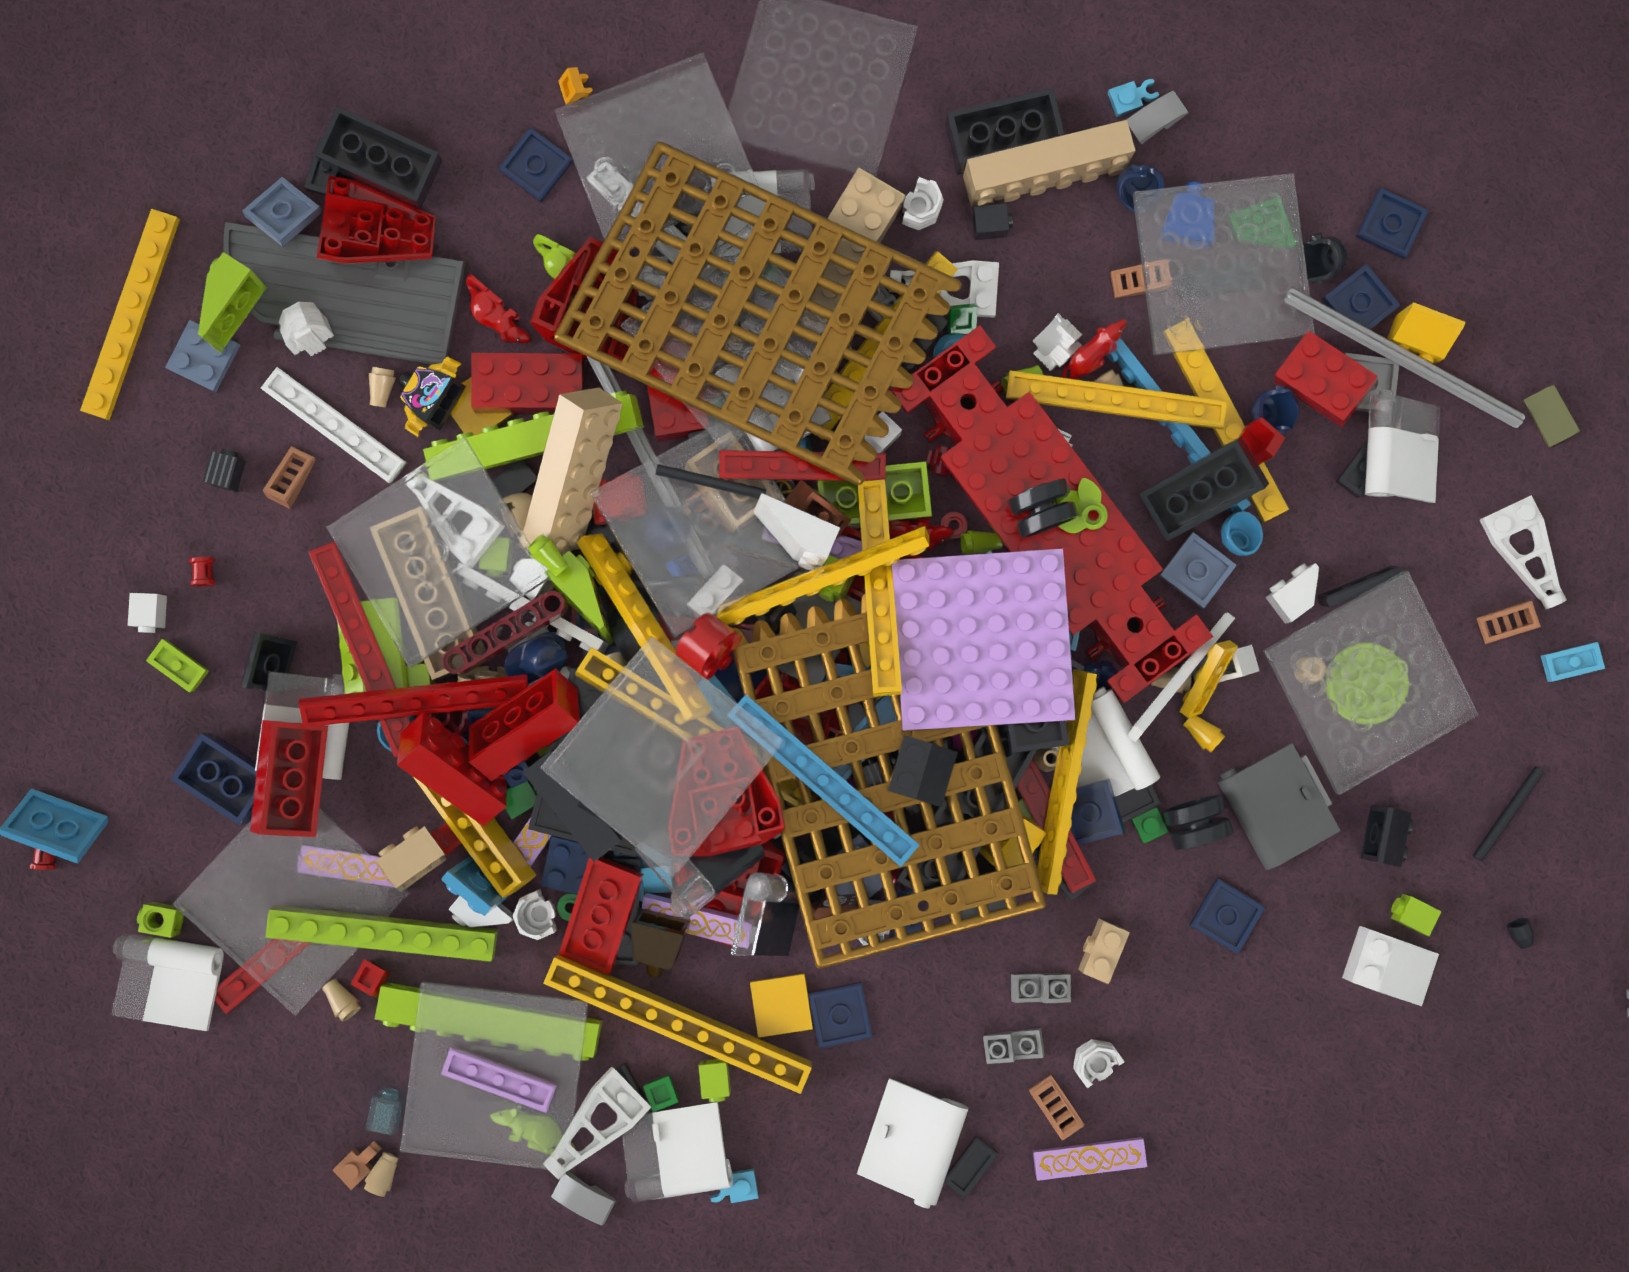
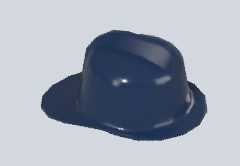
[504,632,568,683]

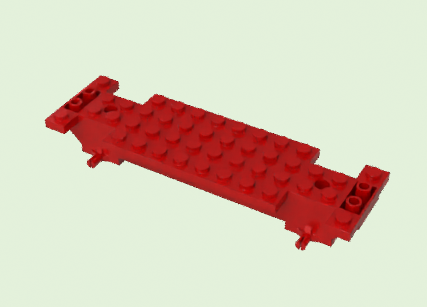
[890,325,1213,703]

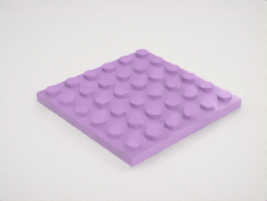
[892,549,1075,731]

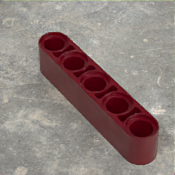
[442,591,569,675]

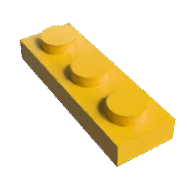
[1179,640,1238,718]

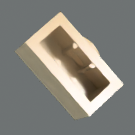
[1078,918,1130,984]

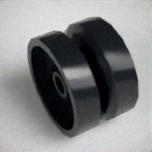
[1007,478,1080,539]
[1163,794,1234,850]

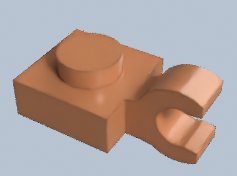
[332,1141,382,1190]

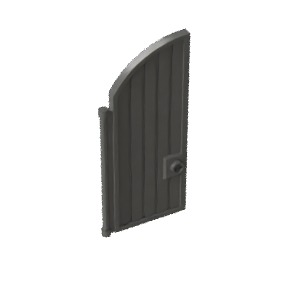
[223,222,466,364]

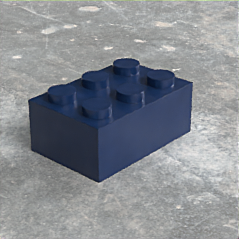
[170,733,257,825]

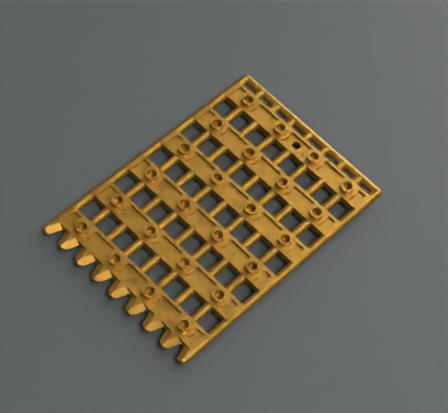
[554,142,962,485]
[732,593,1046,969]

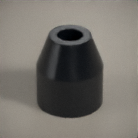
[1507,918,1534,949]

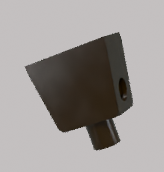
[632,908,691,977]

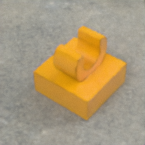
[558,67,593,106]

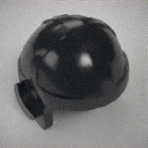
[1298,233,1348,284]

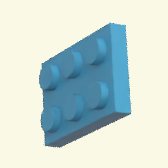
[0,788,108,864]
[441,856,511,916]

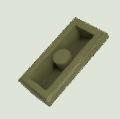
[1522,385,1580,448]

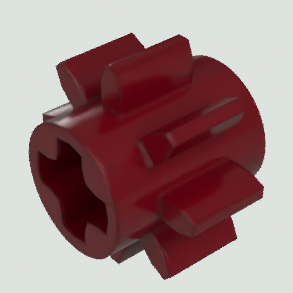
[925,445,951,477]

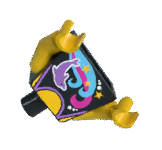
[399,357,466,437]

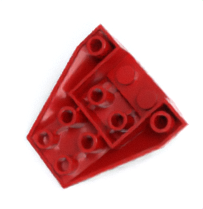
[317,175,436,264]
[669,726,786,856]

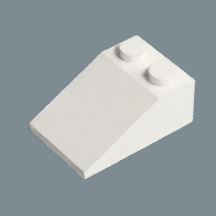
[753,493,840,570]
[1342,926,1439,1006]

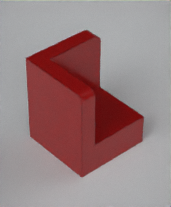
[1239,417,1285,465]
[430,823,463,856]

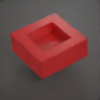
[351,959,390,998]

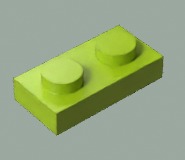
[146,639,209,693]

